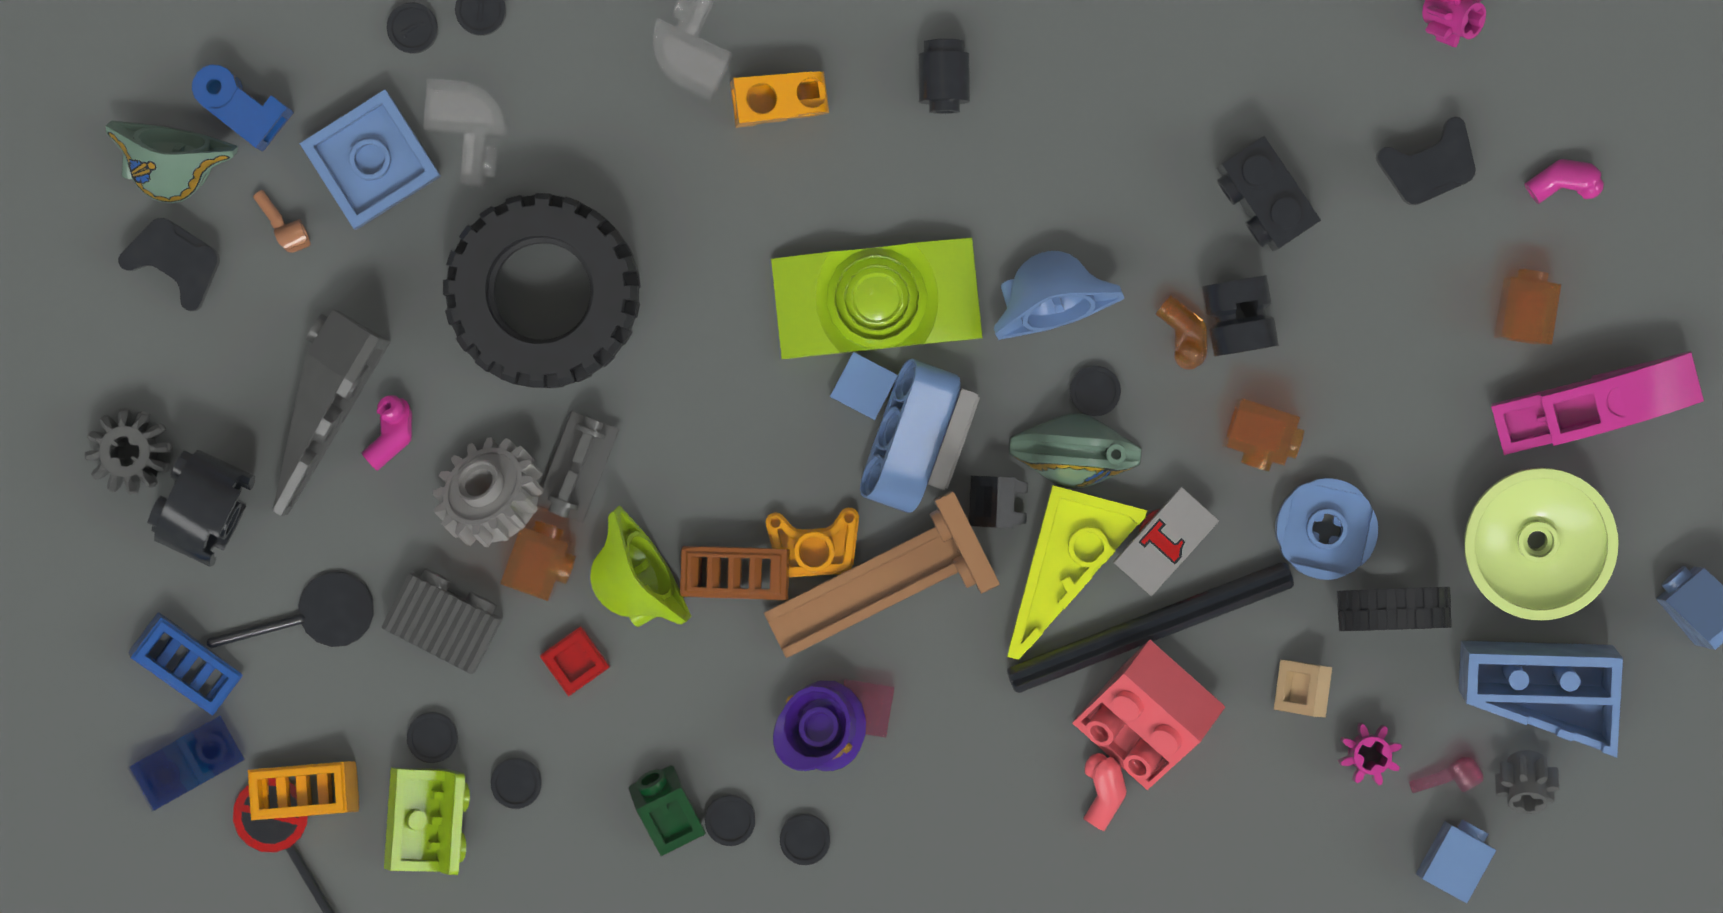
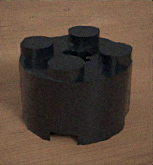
[147,450,255,567]

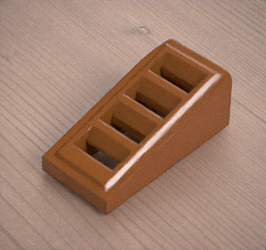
[680,546,790,600]

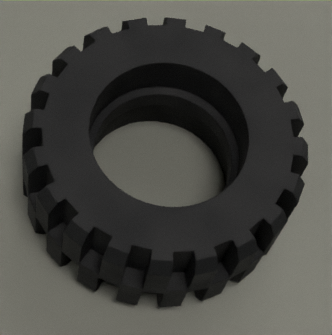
[443,193,641,389]

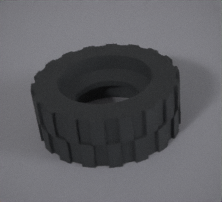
[1337,587,1452,631]

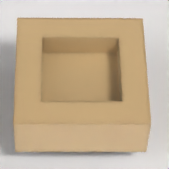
[1274,659,1332,718]

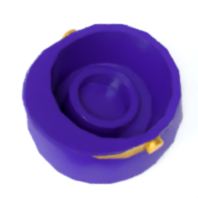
[773,680,866,771]

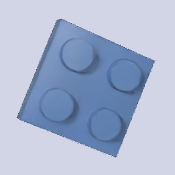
[299,89,441,230]

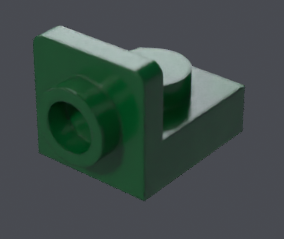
[628,765,706,856]

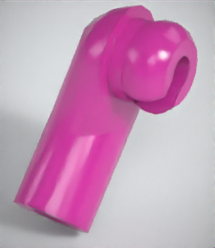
[1524,159,1604,204]
[361,395,412,471]

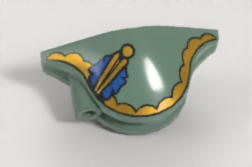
[106,120,238,203]
[1008,413,1142,489]

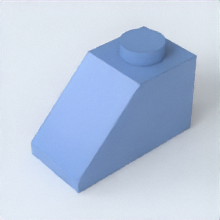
[1656,566,1723,650]

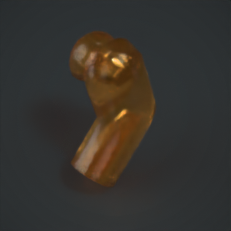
[1155,295,1208,370]

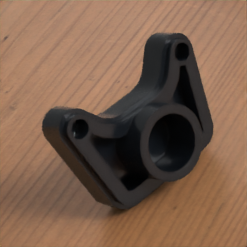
[1376,117,1476,205]
[118,218,220,311]

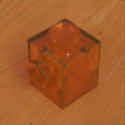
[1222,398,1305,472]
[500,520,577,601]

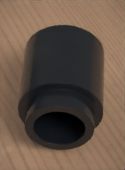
[919,39,970,114]

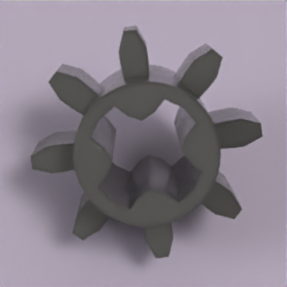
[1495,750,1560,814]

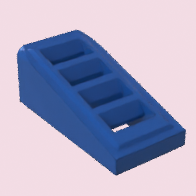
[129,612,243,716]

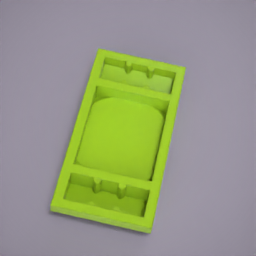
[771,238,983,360]

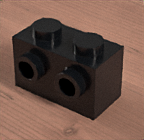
[1217,136,1321,251]

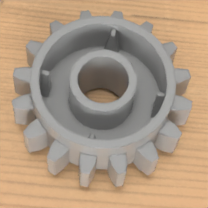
[433,437,544,547]

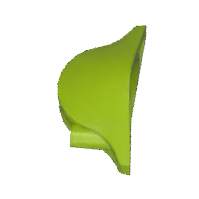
[590,505,692,627]

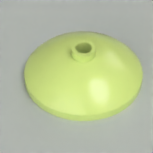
[1464,468,1619,621]

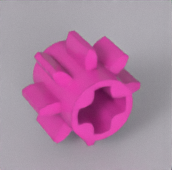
[1422,0,1486,47]
[1338,723,1402,785]

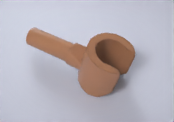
[253,190,311,253]

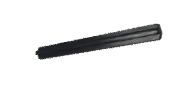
[1007,562,1294,693]

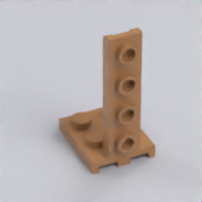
[764,491,1000,658]

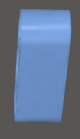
[860,359,961,513]

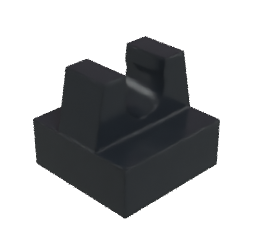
[969,475,1028,528]

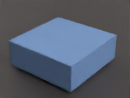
[830,352,898,420]

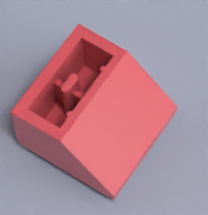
[1072,640,1225,790]

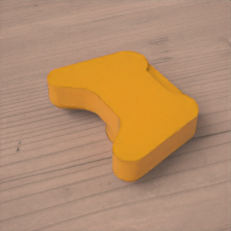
[765,507,859,577]

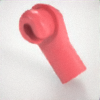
[1083,753,1127,831]

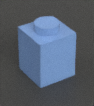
[1416,819,1496,903]

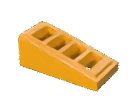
[248,761,359,820]

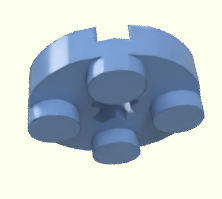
[1275,478,1378,580]

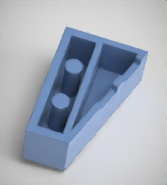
[1458,641,1623,758]

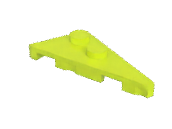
[1007,485,1147,659]

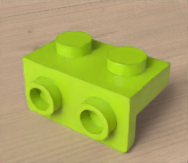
[384,767,470,875]

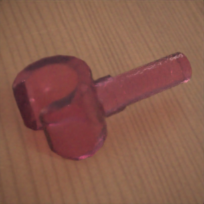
[1409,757,1483,793]

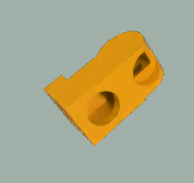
[730,71,829,128]

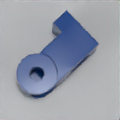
[192,65,294,152]

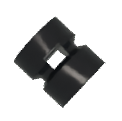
[1202,275,1279,357]

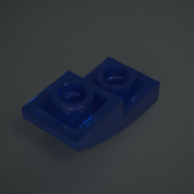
[128,716,245,812]

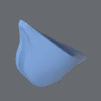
[994,251,1125,340]

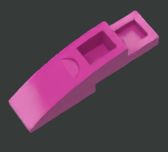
[1491,351,1704,455]

